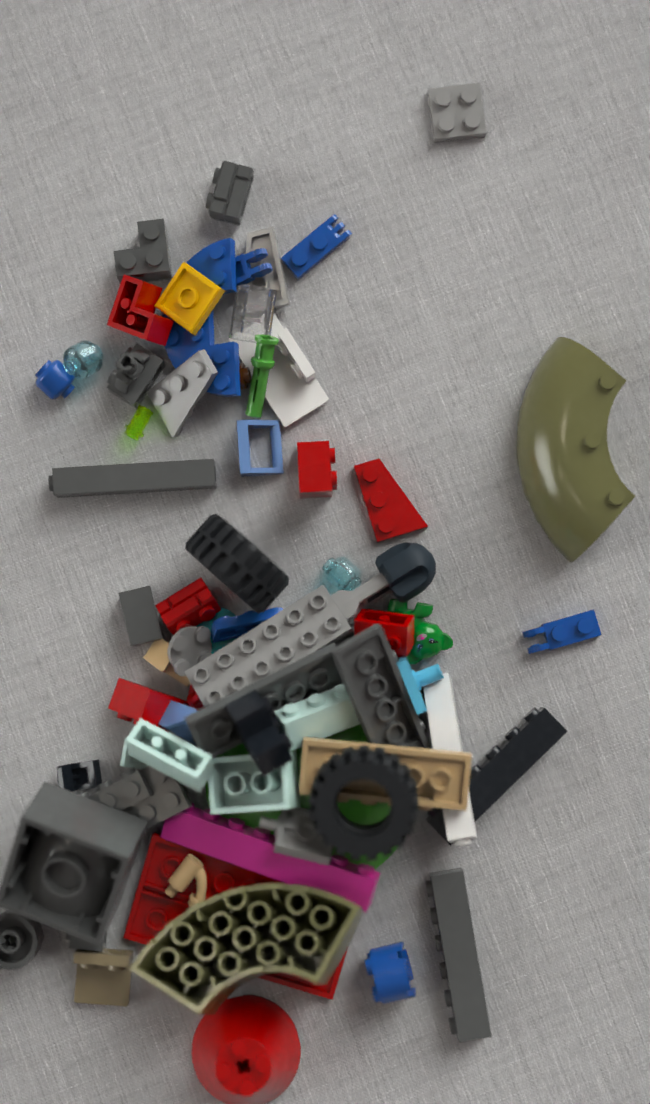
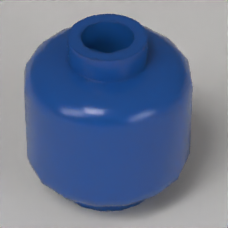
[35,360,75,399]

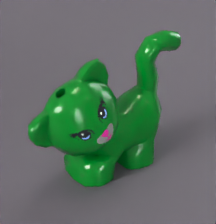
[387,598,453,665]

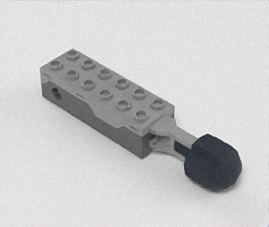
[184,542,436,710]

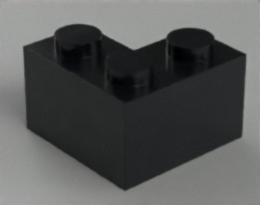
[225,689,293,776]

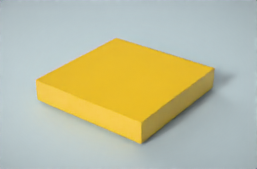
[154,261,225,336]

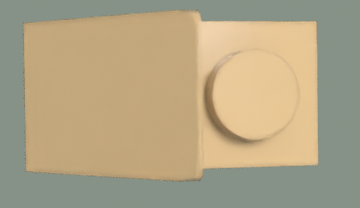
[143,638,191,687]

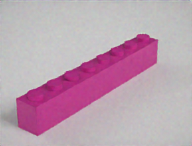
[160,802,381,912]

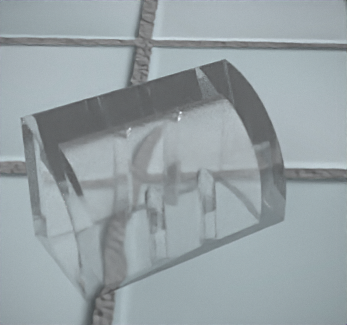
[229,284,277,343]

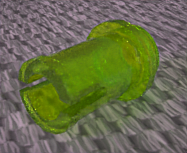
[124,405,154,441]

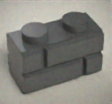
[206,161,254,225]

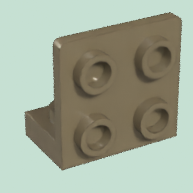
[73,948,134,1007]

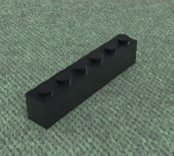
[426,707,567,846]

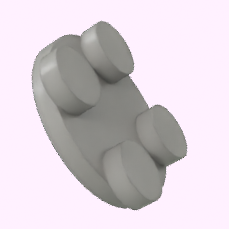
[168,626,212,676]

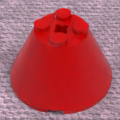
[192,995,301,1104]

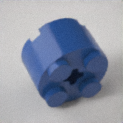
[365,941,416,1005]

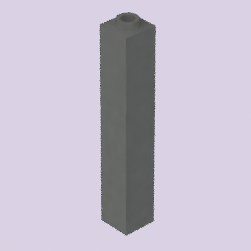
[48,459,217,498]

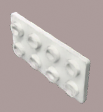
[229,312,329,428]

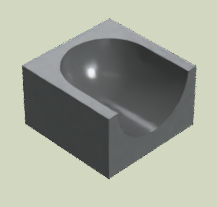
[0,782,148,946]

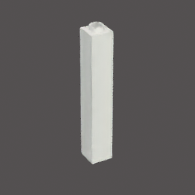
[423,673,477,847]

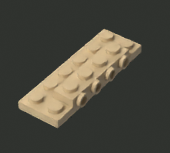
[299,737,472,811]

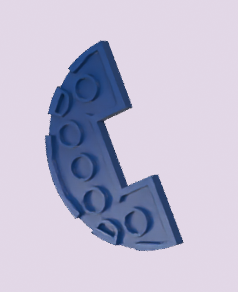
[162,238,241,397]

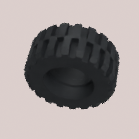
[185,514,289,613]
[309,745,418,861]

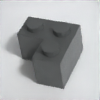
[114,219,173,283]

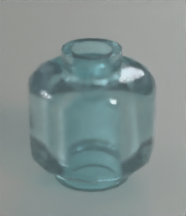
[63,340,103,379]
[322,556,362,593]

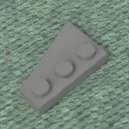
[238,227,290,318]
[146,349,218,438]

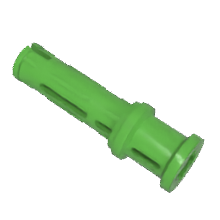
[245,334,279,417]

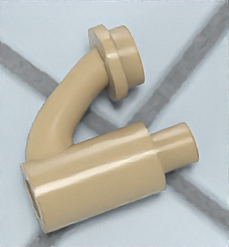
[165,854,207,907]

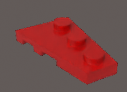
[354,458,428,543]

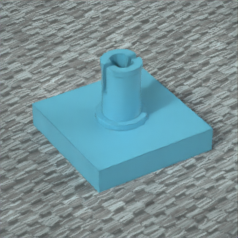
[397,656,444,715]

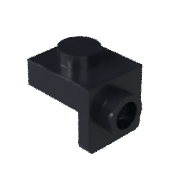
[57,759,102,792]

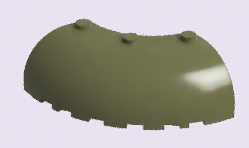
[516,337,635,563]
[130,883,363,1015]

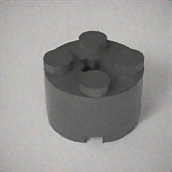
[0,910,44,970]

